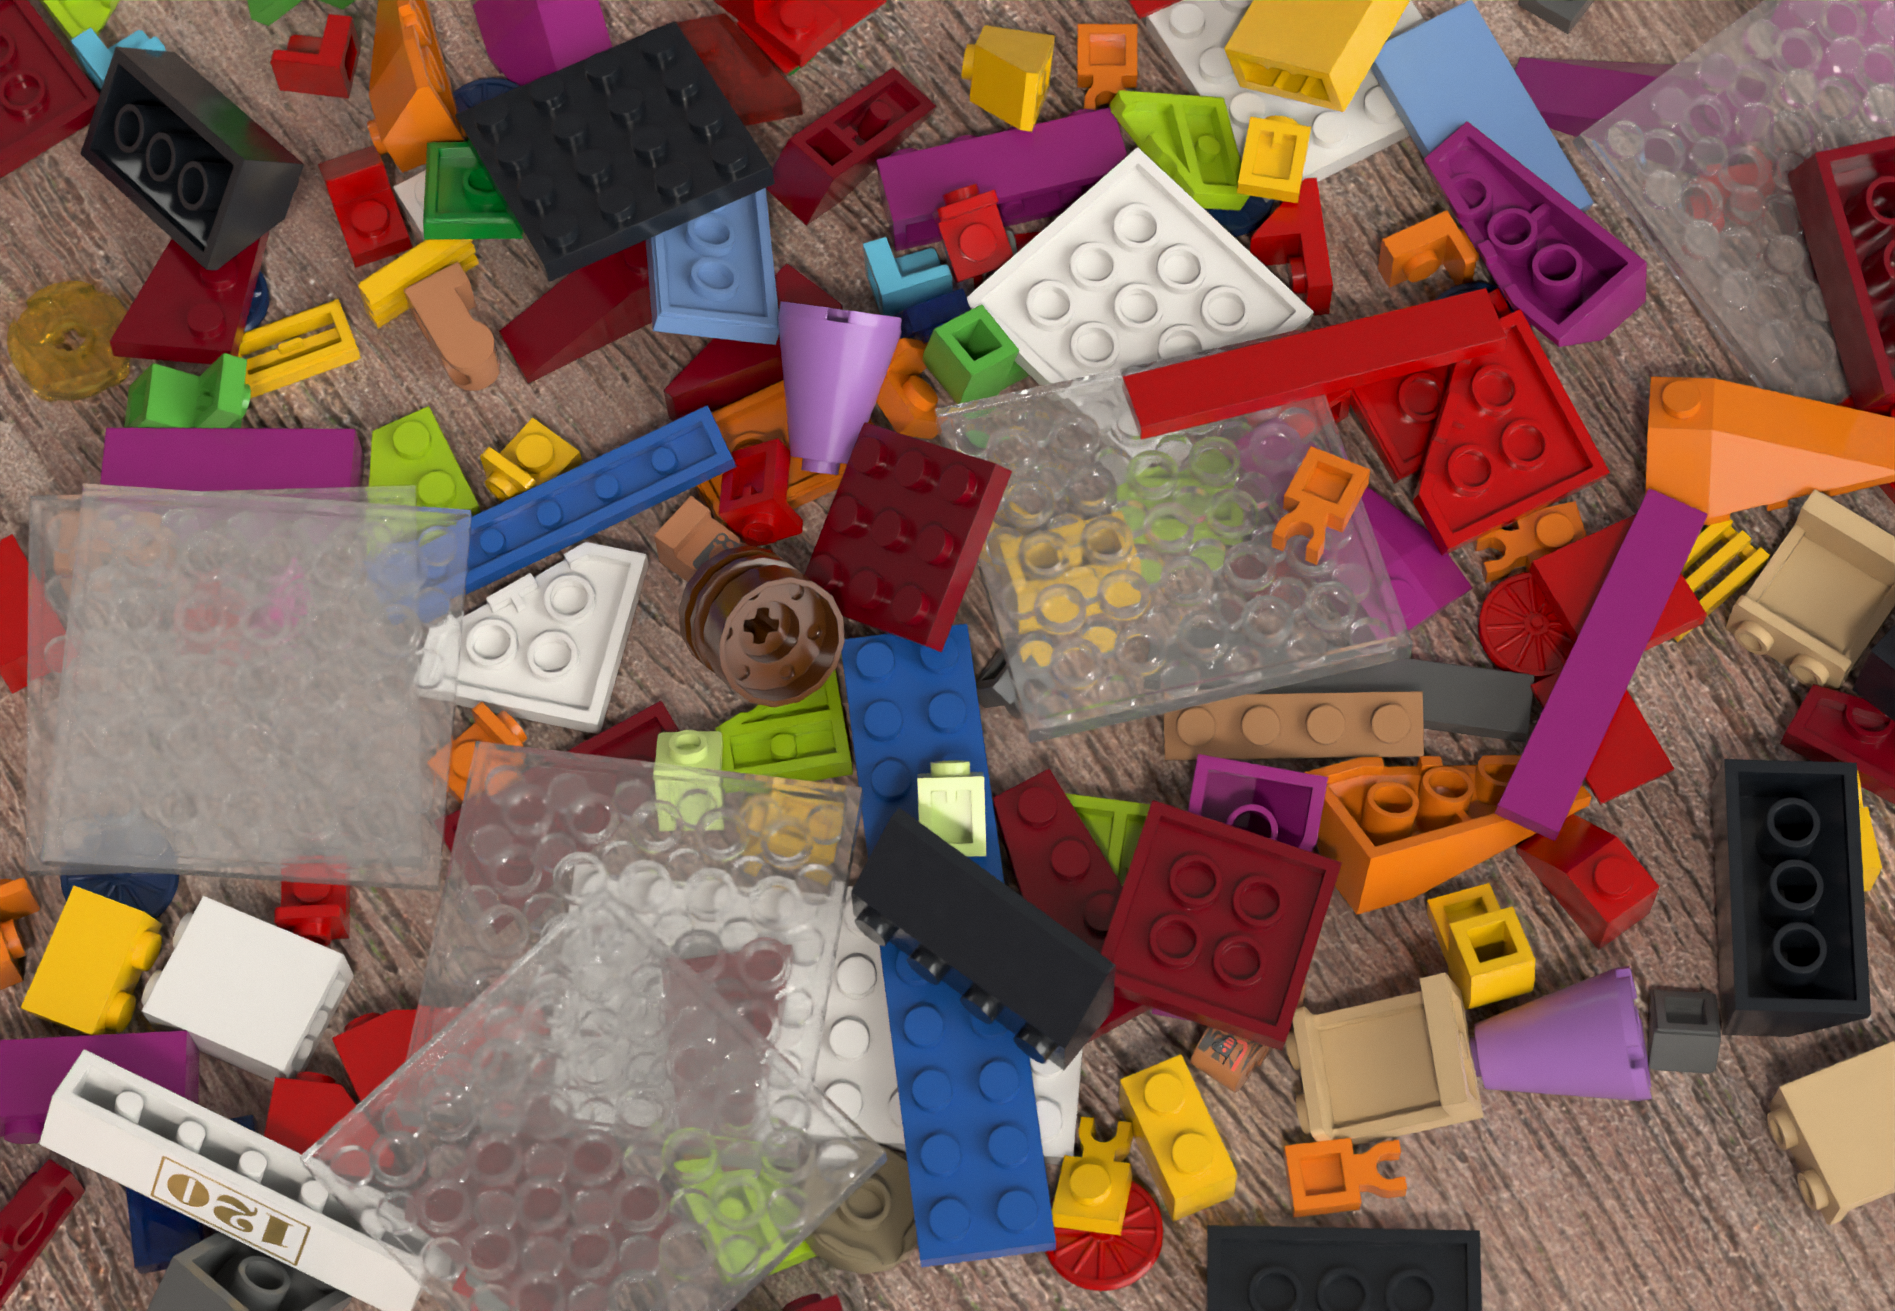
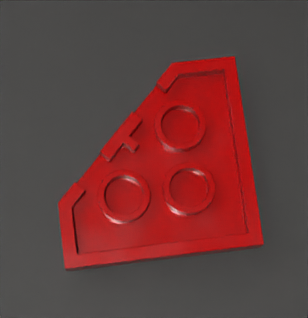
[1412,309,1610,556]

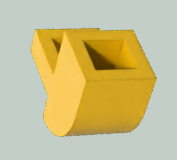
[1427,883,1536,1010]

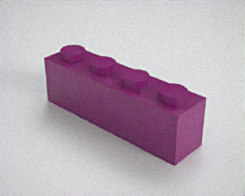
[876,108,1127,252]
[99,428,365,529]
[0,1030,200,1144]

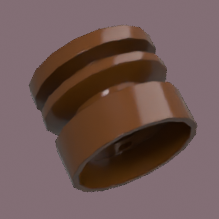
[678,545,845,707]

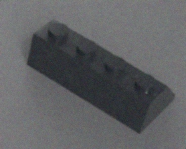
[80,47,304,270]
[1712,759,1871,1037]
[851,808,1116,1070]

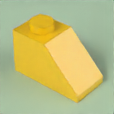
[962,25,1055,132]

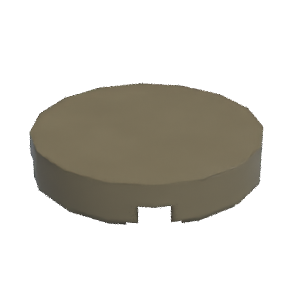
[794,1141,918,1274]

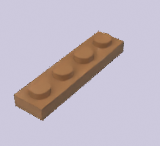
[1164,691,1424,761]

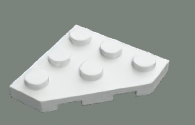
[412,542,649,734]

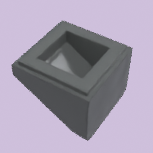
[1648,990,1721,1074]

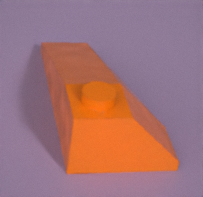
[367,0,466,173]
[1645,376,1895,525]
[1304,755,1592,915]

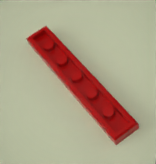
[1122,288,1507,440]

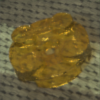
[7,281,131,402]

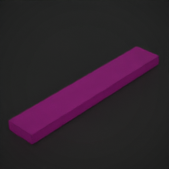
[1495,488,1708,841]

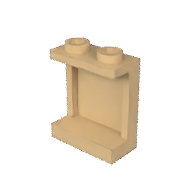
[1725,489,1895,691]
[1286,973,1484,1146]
[1767,1041,1895,1225]

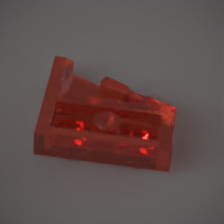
[676,13,803,126]

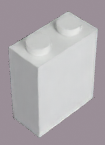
[141,896,354,1082]

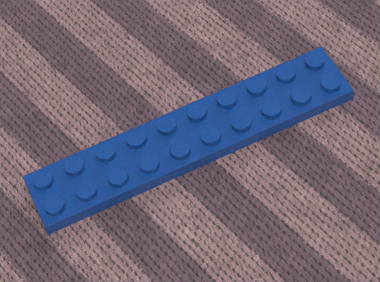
[841,624,1056,1268]

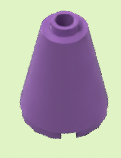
[778,302,902,475]
[1469,966,1652,1101]

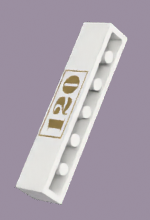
[39,1050,443,1311]

